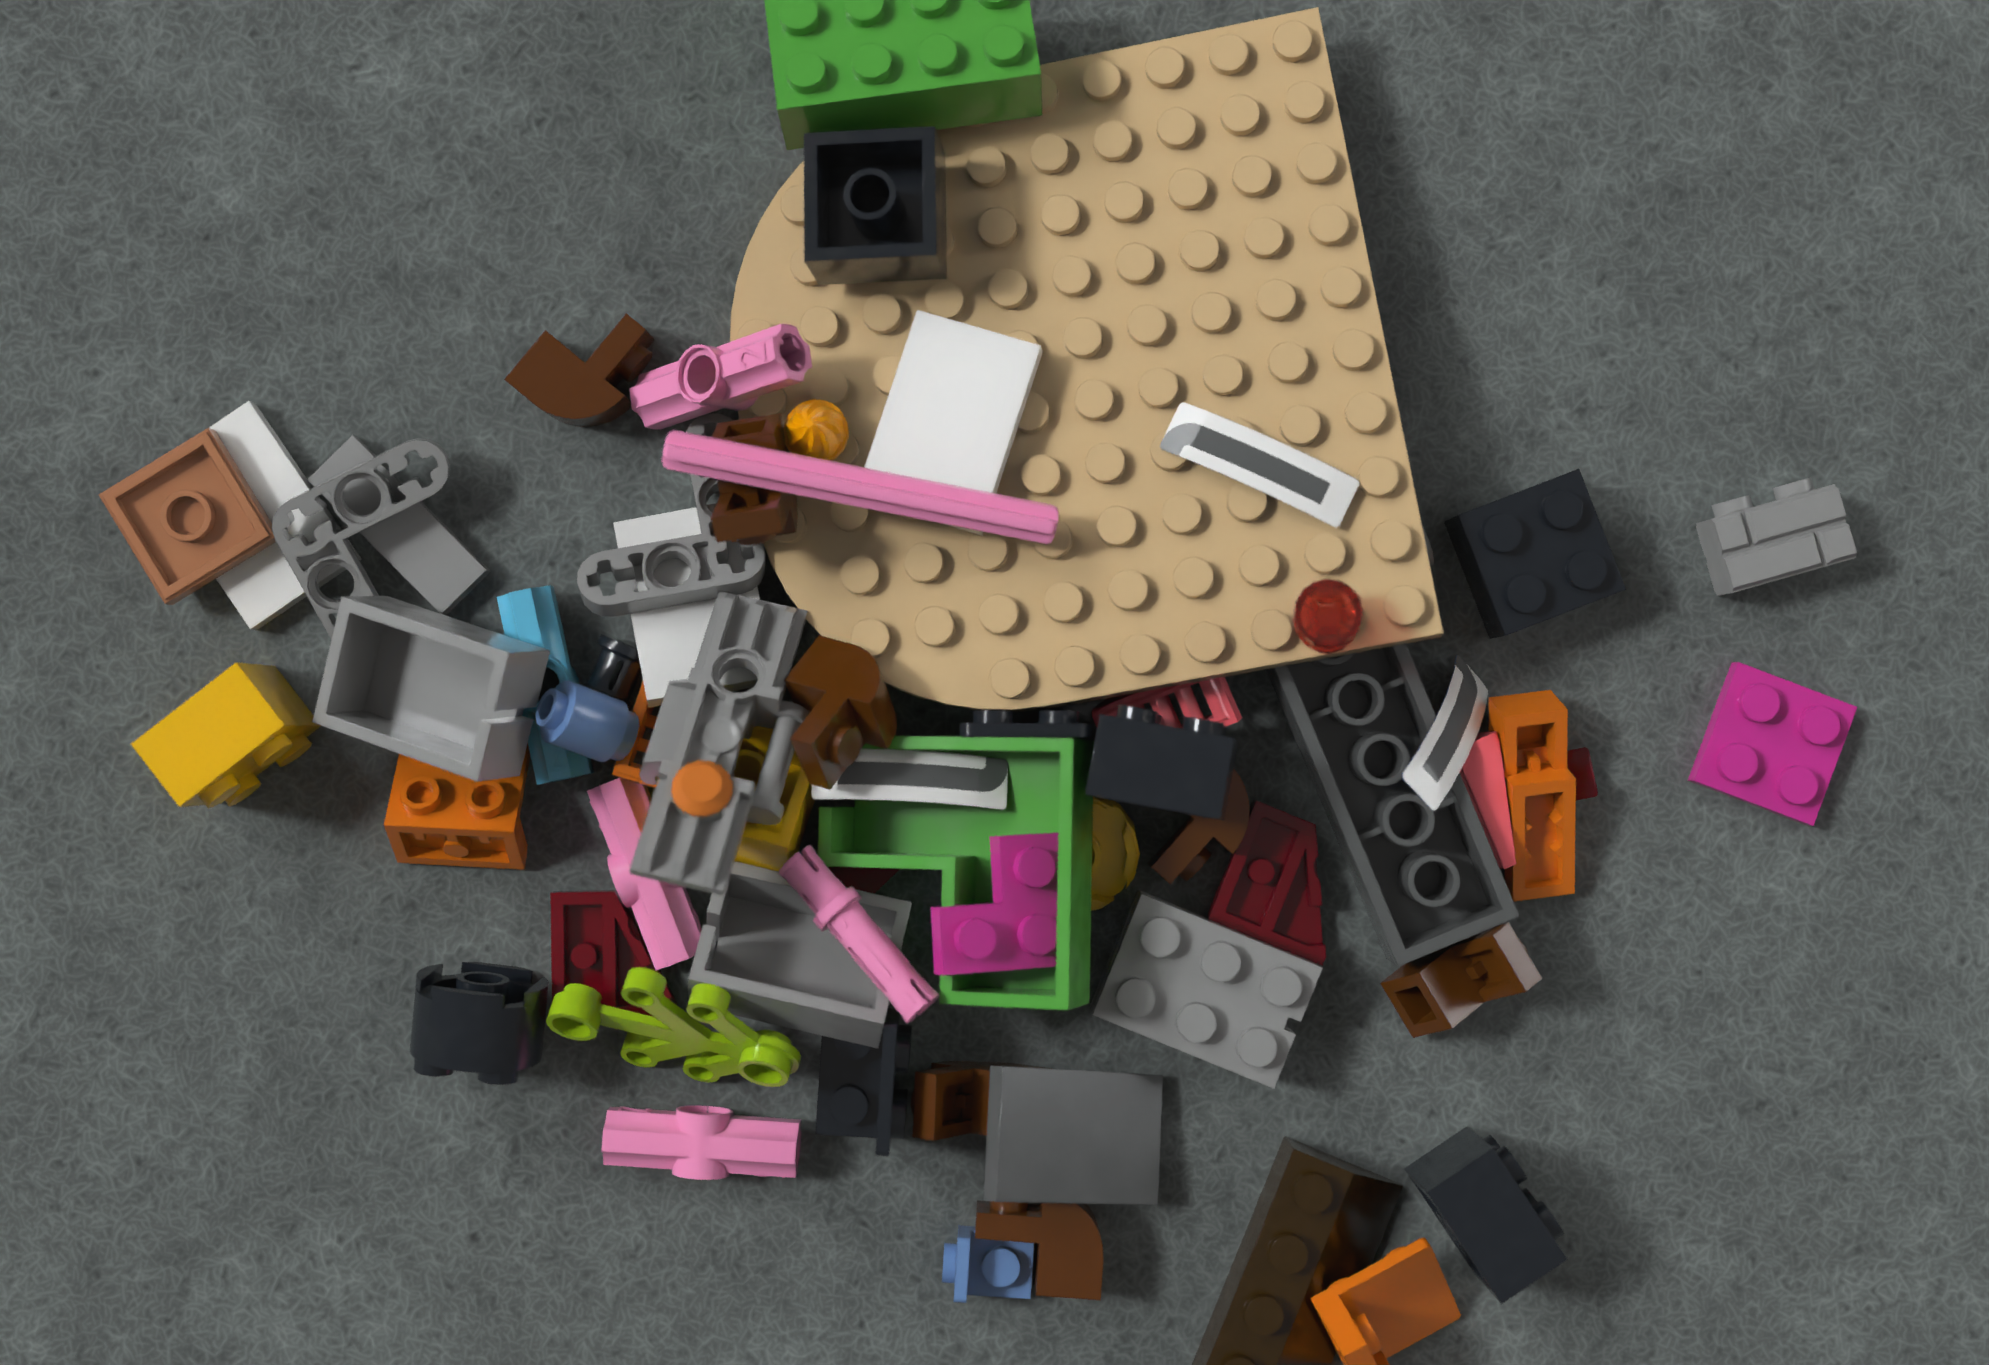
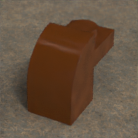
[504,313,655,427]
[711,413,798,546]
[784,635,897,790]
[1147,769,1249,884]
[1380,922,1542,1038]
[911,1061,1052,1141]
[975,1200,1104,1300]

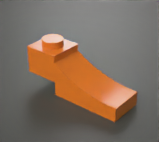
[1489,690,1576,902]

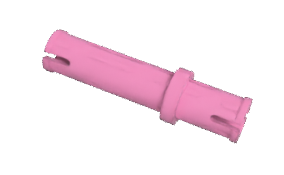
[779,845,940,1024]

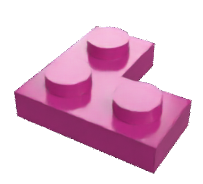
[931,833,1059,975]

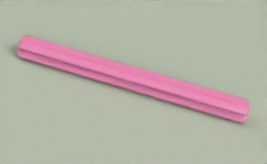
[662,430,1059,544]

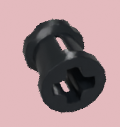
[580,634,641,711]

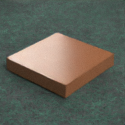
[99,428,276,605]

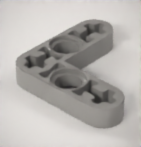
[577,414,766,617]
[272,438,451,639]

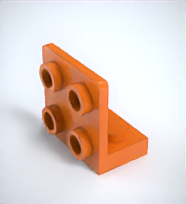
[384,743,530,870]
[1310,1238,1461,1365]

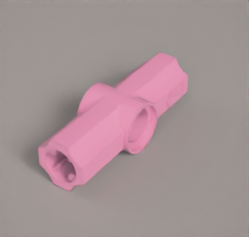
[629,323,812,430]
[587,778,702,970]
[602,1105,801,1180]

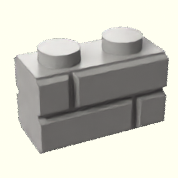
[1696,477,1857,596]

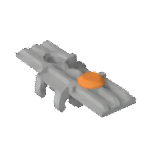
[630,591,810,896]

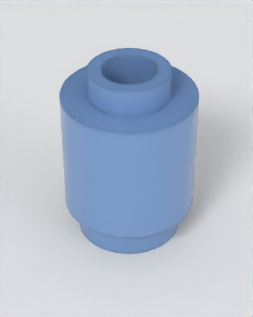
[536,680,639,762]

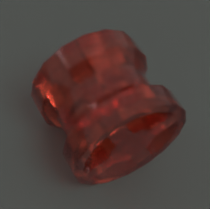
[1293,579,1363,654]

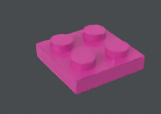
[1688,662,1857,826]

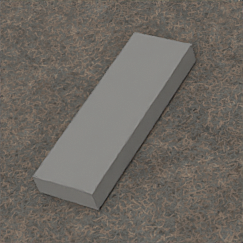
[307,435,491,615]

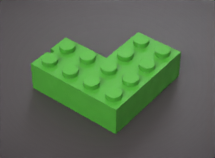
[764,0,1042,150]
[818,736,1094,1010]

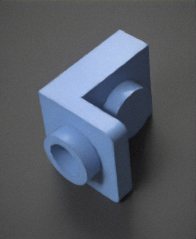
[942,1225,1034,1303]

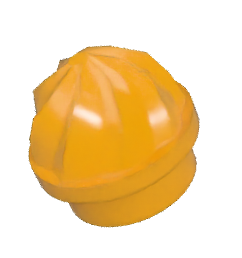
[783,399,849,461]

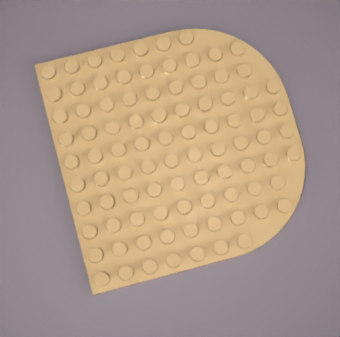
[730,7,1443,712]

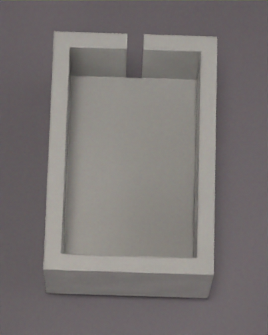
[312,596,550,782]
[688,861,912,1048]
[1090,889,1323,1089]

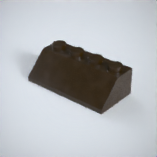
[1192,1136,1403,1365]

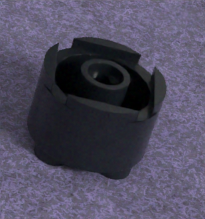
[410,962,549,1085]

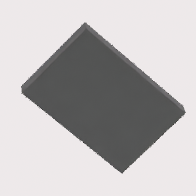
[984,1066,1163,1205]

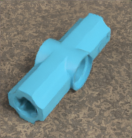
[497,585,594,785]

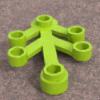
[546,968,801,1087]

